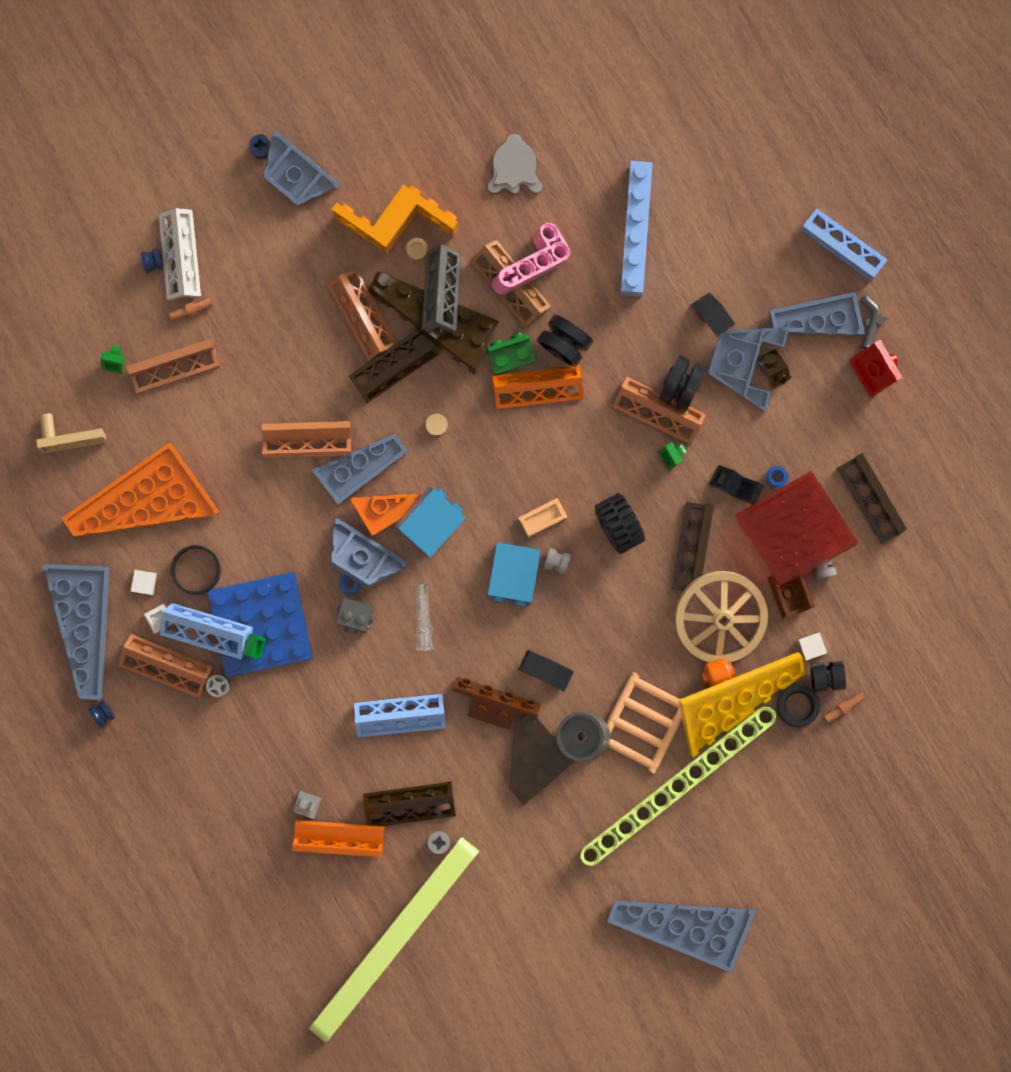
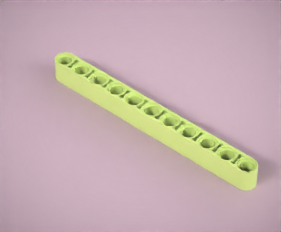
[580,707,776,866]
[309,837,479,1043]

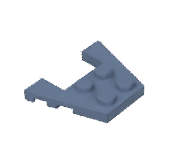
[708,327,790,411]

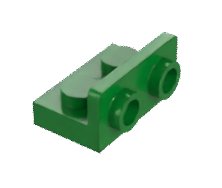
[487,333,537,375]

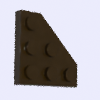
[509,715,574,805]

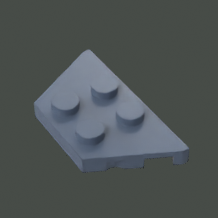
[263,130,341,205]
[330,518,408,588]

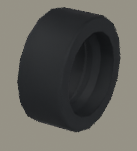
[777,685,820,727]

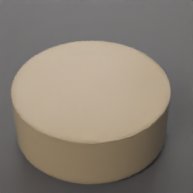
[406,238,428,261]
[426,413,448,436]

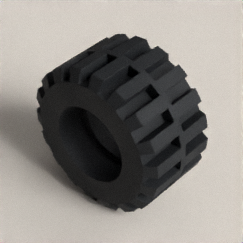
[595,493,645,554]

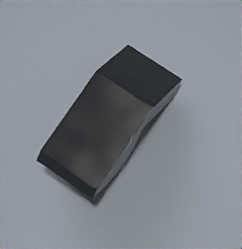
[691,292,735,337]
[709,465,764,506]
[518,649,574,692]

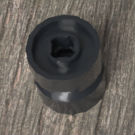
[810,661,846,692]

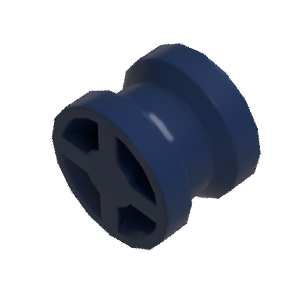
[249,134,270,160]
[140,248,164,274]
[88,700,115,728]

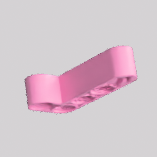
[492,223,570,295]

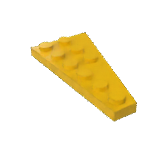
[679,652,805,757]

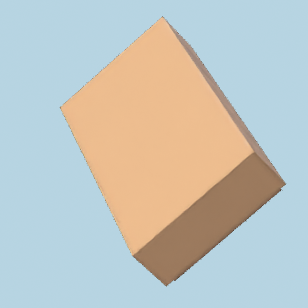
[518,498,567,538]

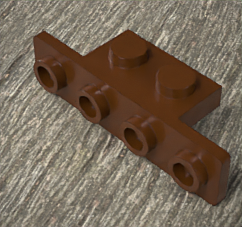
[452,677,541,730]

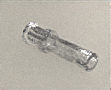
[414,584,435,652]

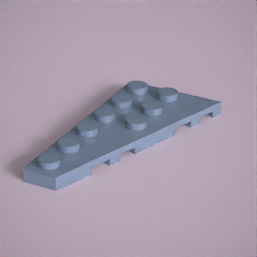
[42,564,110,700]
[606,901,756,973]

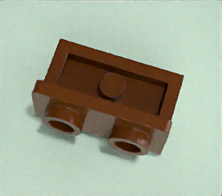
[767,566,814,619]

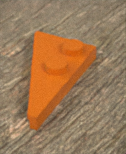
[350,493,423,536]

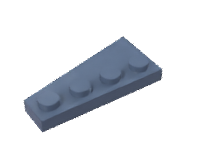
[769,292,865,336]
[312,434,408,506]

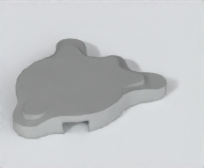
[488,134,543,194]

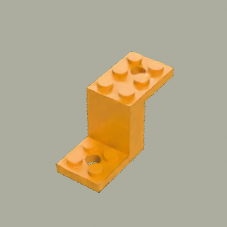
[332,184,459,255]

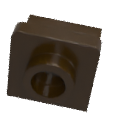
[757,349,791,389]

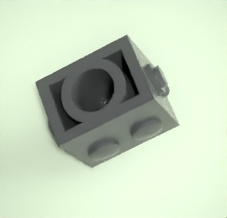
[336,598,375,634]

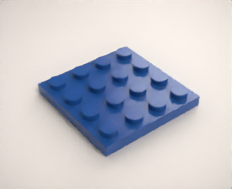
[208,572,313,678]

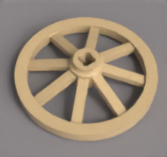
[675,571,768,663]

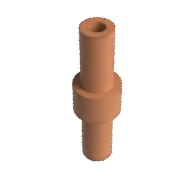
[169,298,213,321]
[823,692,865,723]

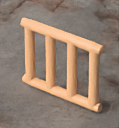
[606,672,683,774]

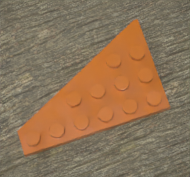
[61,442,220,537]

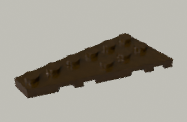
[369,271,499,375]

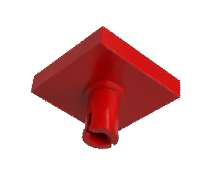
[849,340,903,398]

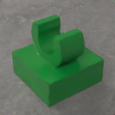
[100,345,125,374]
[658,442,687,471]
[237,633,266,659]

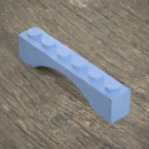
[620,161,653,297]

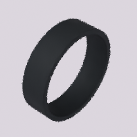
[171,545,221,595]

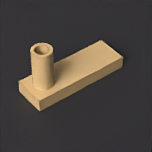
[36,414,107,454]

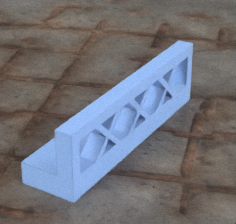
[801,208,887,281]
[160,603,253,659]
[354,694,446,737]

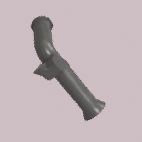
[860,295,889,349]

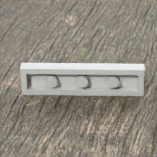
[158,208,201,300]

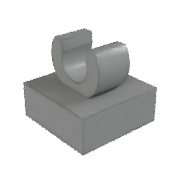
[293,791,322,819]

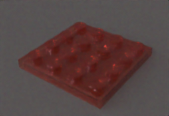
[735,471,858,588]

